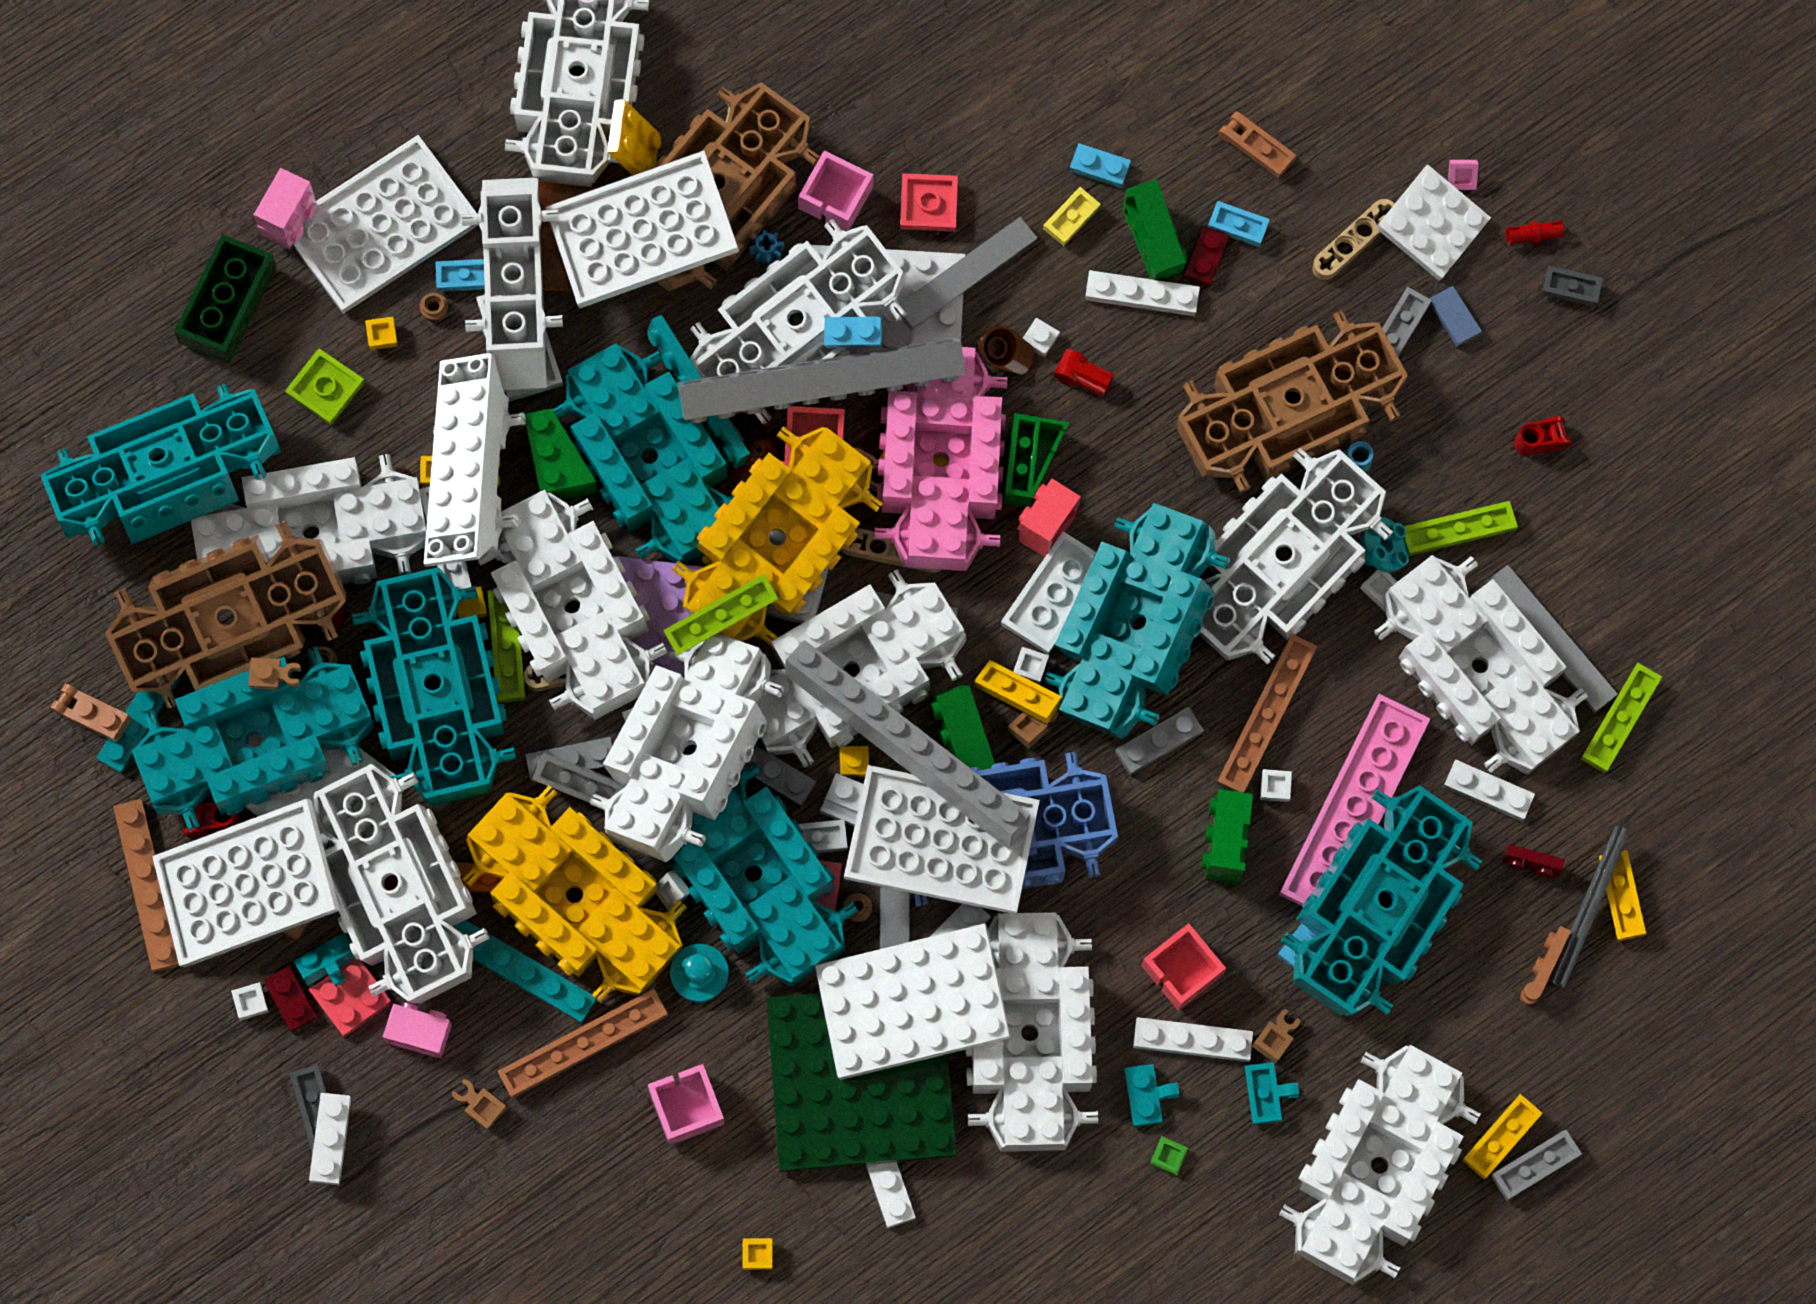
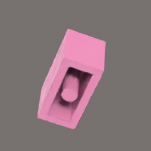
[383,1002,452,1059]

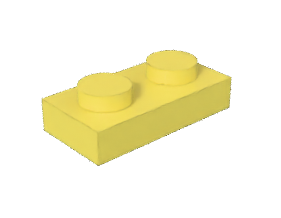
[1043,187,1101,246]

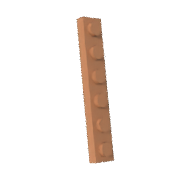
[1216,634,1317,793]
[113,799,179,973]
[498,989,668,1099]

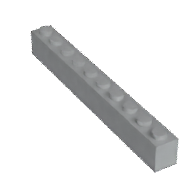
[677,337,966,423]
[785,640,1030,849]

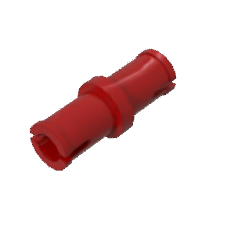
[1505,220,1564,245]

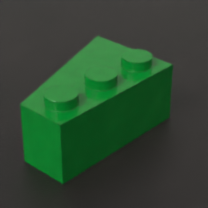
[1122,179,1188,281]
[525,409,598,500]
[1000,413,1070,508]
[929,684,995,770]
[1201,789,1253,884]

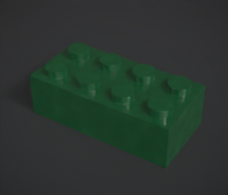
[174,234,277,364]

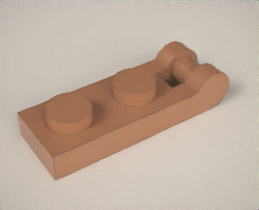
[1218,112,1296,179]
[50,683,132,743]
[1520,926,1571,1005]

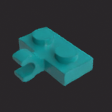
[293,932,356,987]
[1244,1062,1299,1126]
[1124,1064,1179,1128]

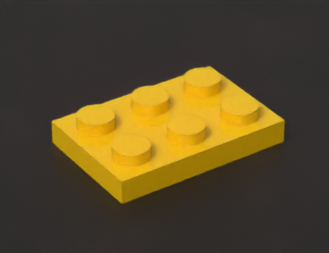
[608,100,661,176]

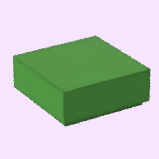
[1149,1136,1188,1176]

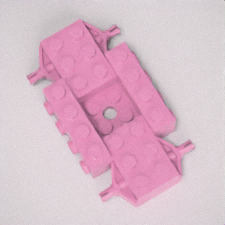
[874,347,1007,571]

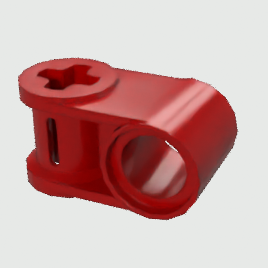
[1514,416,1572,456]
[183,802,239,837]

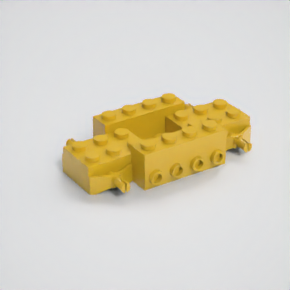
[672,426,883,647]
[462,785,687,1003]

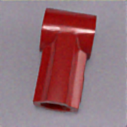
[1053,349,1114,397]

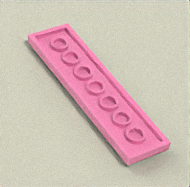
[1279,694,1430,906]

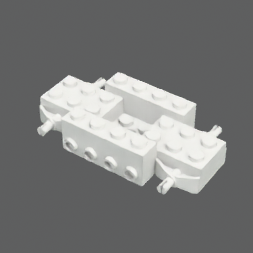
[505,0,649,187]
[690,219,907,424]
[1199,448,1393,664]
[191,454,426,585]
[478,490,668,720]
[1374,555,1588,775]
[756,570,966,768]
[590,633,784,862]
[314,764,490,1004]
[966,912,1098,1151]
[1279,1045,1481,1285]

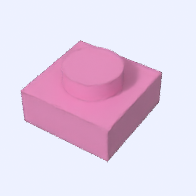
[1448,160,1478,190]

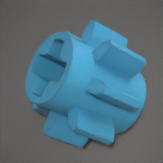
[749,229,784,266]

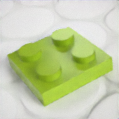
[285,348,365,426]

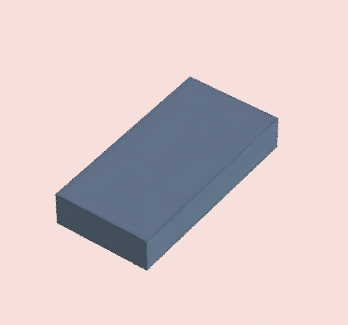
[1429,286,1482,347]

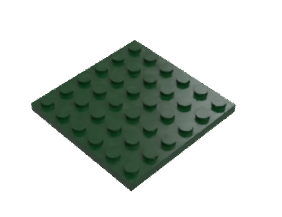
[766,993,957,1173]

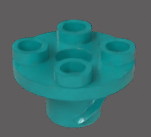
[1358,517,1409,573]
[670,944,729,1004]

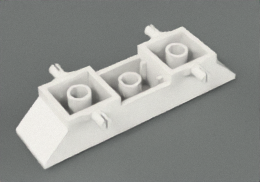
[462,177,563,392]
[424,353,526,567]

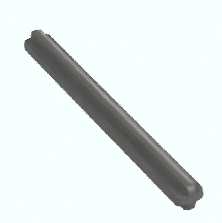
[1550,826,1629,988]

